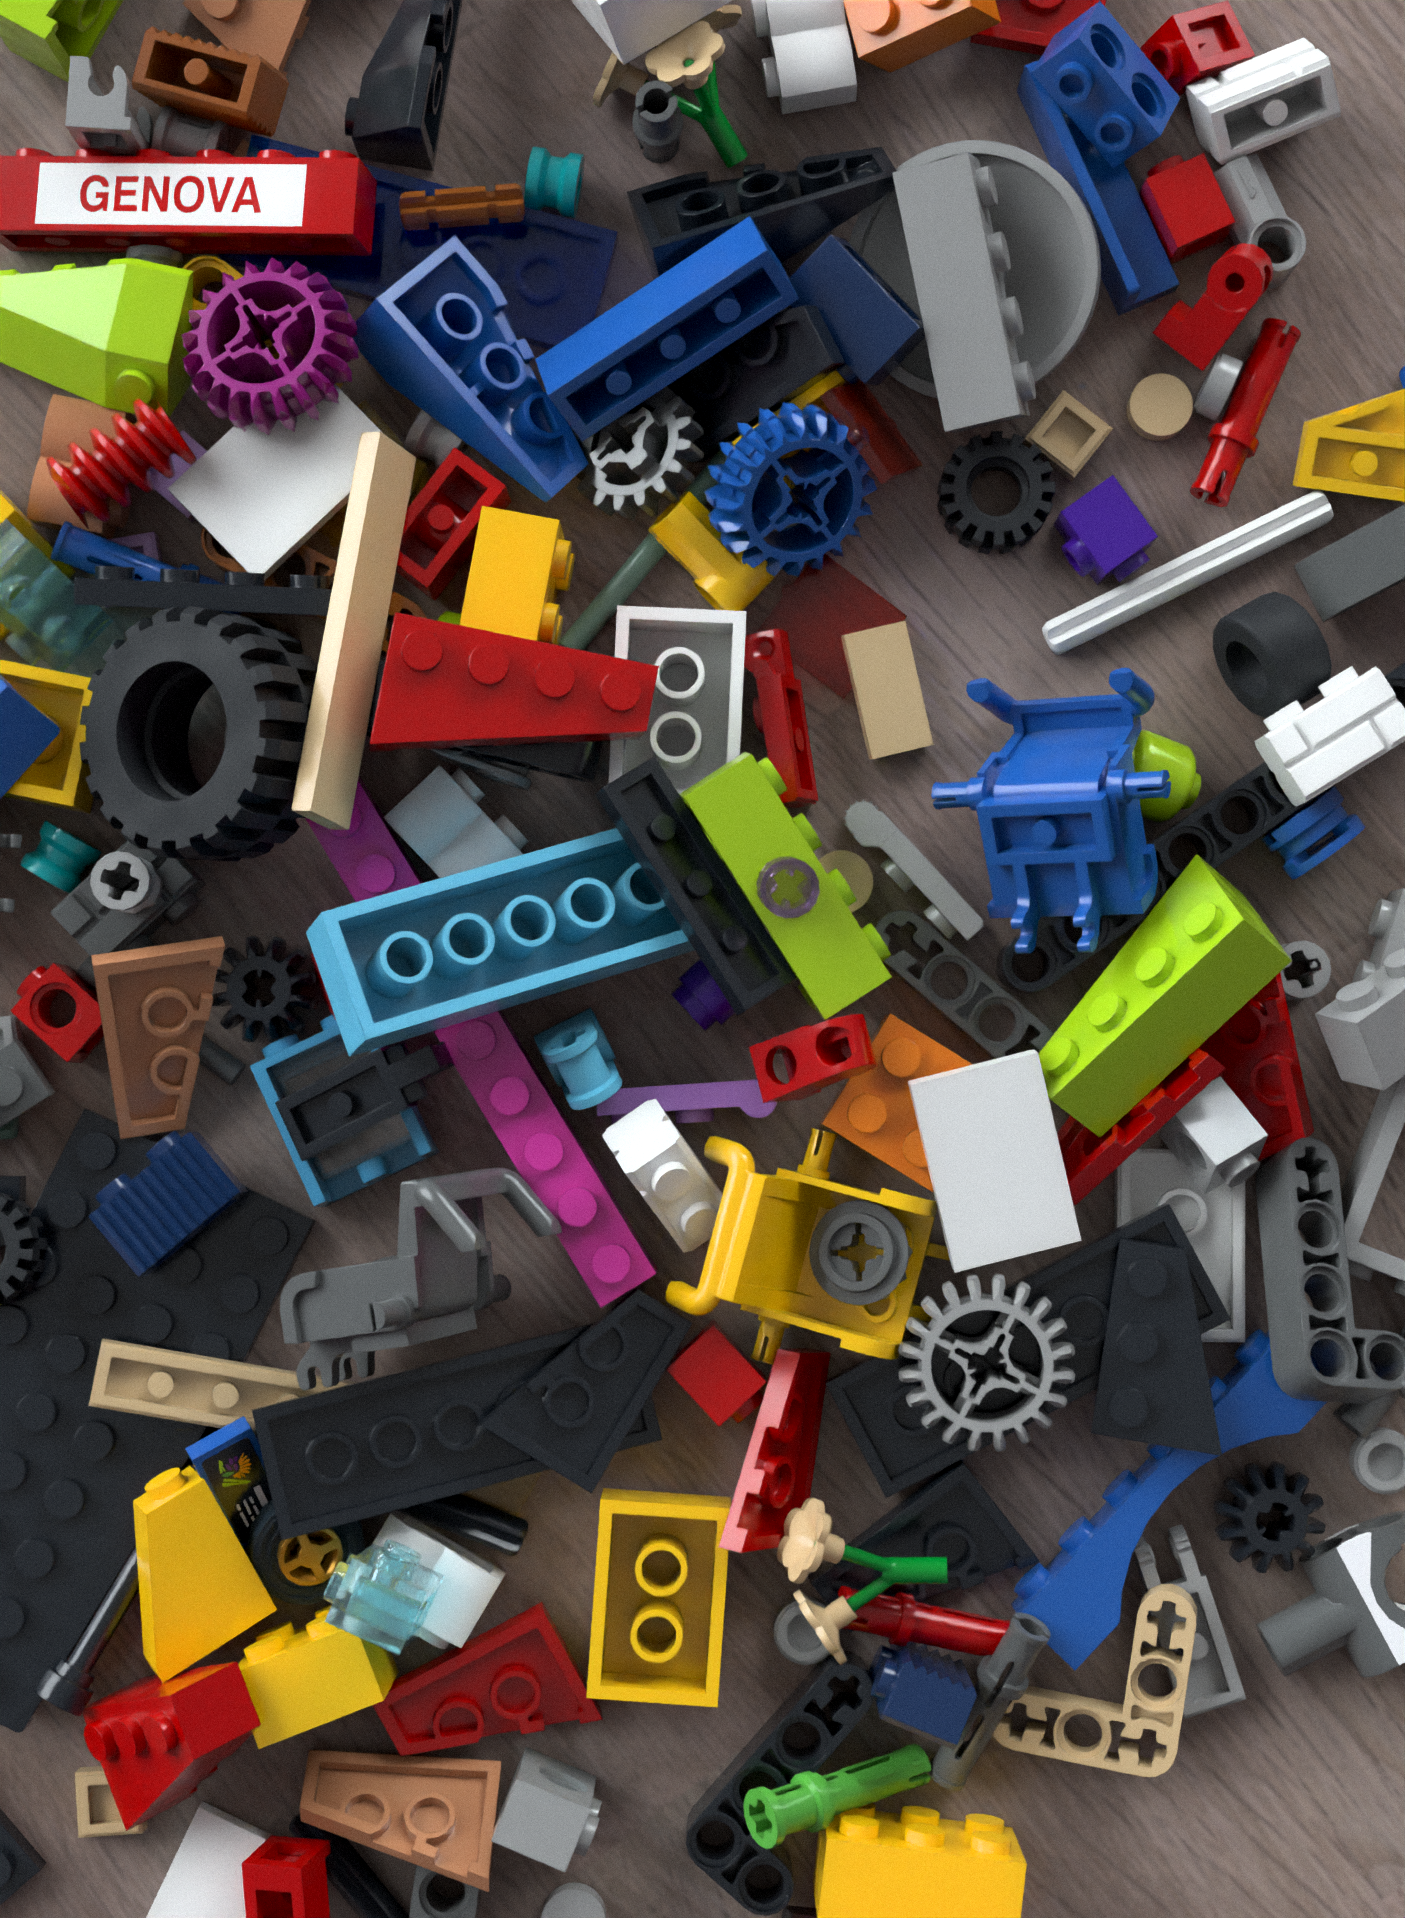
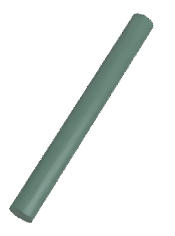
[559,450,727,651]

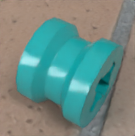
[524,146,585,218]
[19,820,102,894]

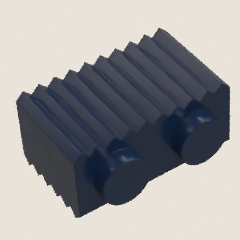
[88,1131,248,1277]
[869,1642,977,1750]

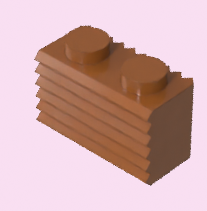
[132,26,289,137]

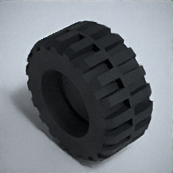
[80,606,317,861]

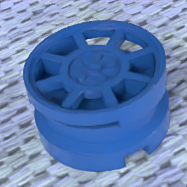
[1261,785,1366,880]

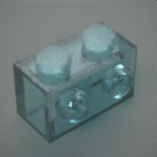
[0,519,114,672]
[323,1540,445,1656]

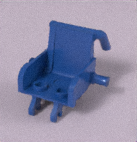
[931,668,1171,954]

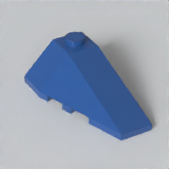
[353,235,589,503]

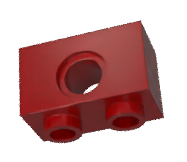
[396,447,511,601]

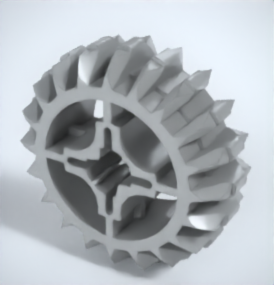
[898,1273,1075,1452]

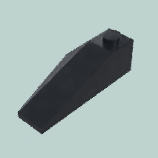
[345,0,463,171]
[627,147,897,280]

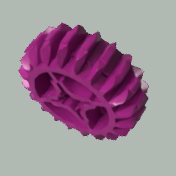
[181,257,359,436]

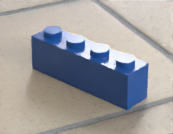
[535,216,799,442]

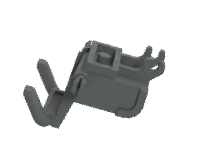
[280,1168,562,1390]

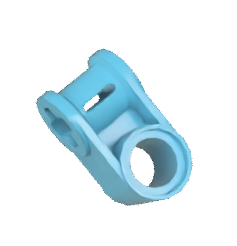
[534,1007,622,1110]

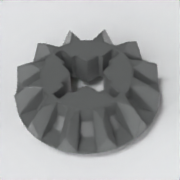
[809,1200,913,1305]

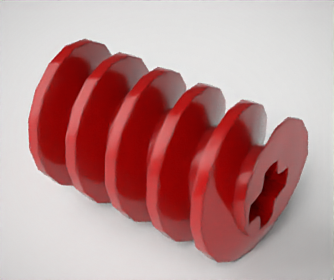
[46,399,197,529]

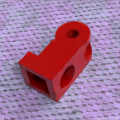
[1152,243,1273,371]
[749,1014,877,1103]

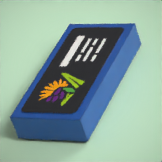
[185,1416,272,1549]

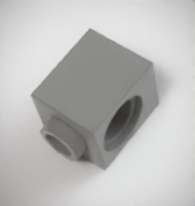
[1159,1076,1268,1194]

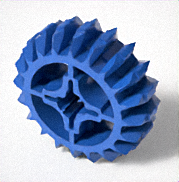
[704,402,877,577]

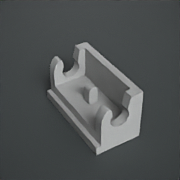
[65,56,153,156]

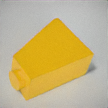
[133,1466,277,1683]

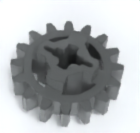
[576,386,704,521]

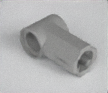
[1213,153,1306,290]

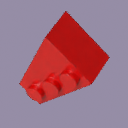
[82,1661,261,1831]

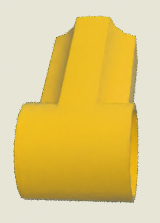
[648,491,777,611]

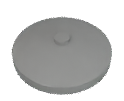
[849,140,1101,399]

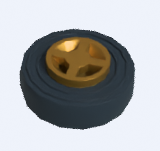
[247,1500,365,1605]

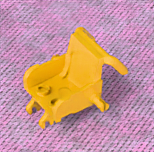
[665,1127,950,1364]

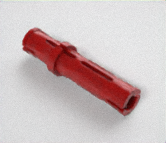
[1189,318,1301,507]
[835,1586,1013,1663]

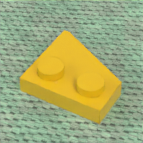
[1293,388,1405,502]

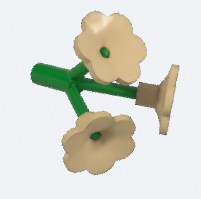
[593,5,748,168]
[777,1497,948,1665]

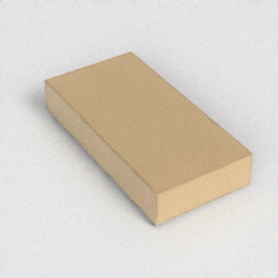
[841,621,934,760]

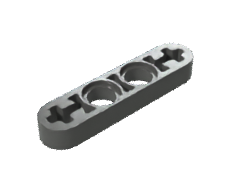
[875,910,1054,1059]

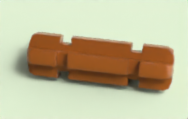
[399,183,525,231]

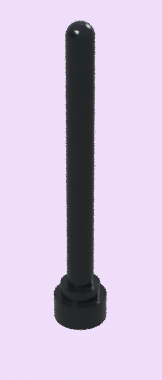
[35,1426,221,1716]

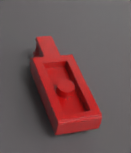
[744,629,819,808]

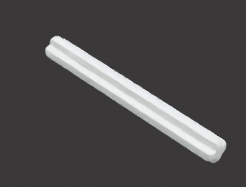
[1042,490,1334,655]

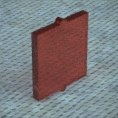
[820,381,923,484]
[756,554,907,700]

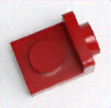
[1140,0,1255,97]

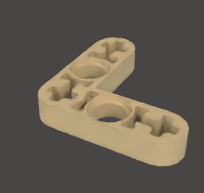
[993,1584,1197,1777]

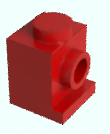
[241,1835,331,1918]

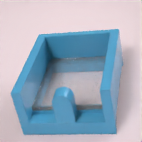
[250,1015,440,1207]

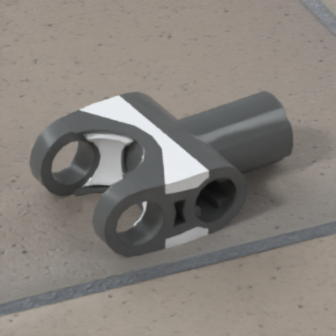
[1255,1511,1405,1678]

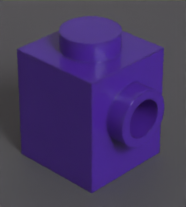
[1053,475,1158,585]

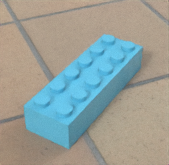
[306,828,695,1057]

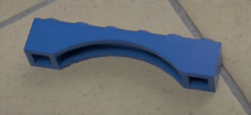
[1011,1329,1327,1670]

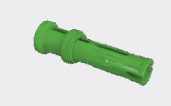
[743,1744,931,1849]

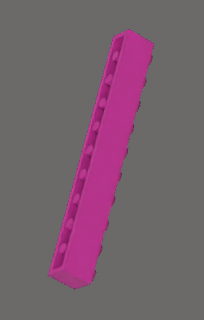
[305,775,658,1308]

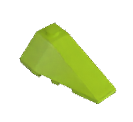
[0,258,193,417]

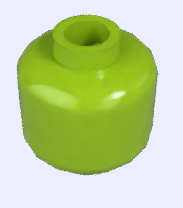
[1132,729,1201,822]

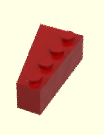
[369,612,659,752]

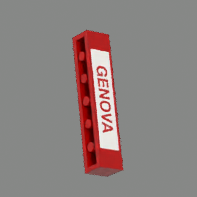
[0,148,377,256]

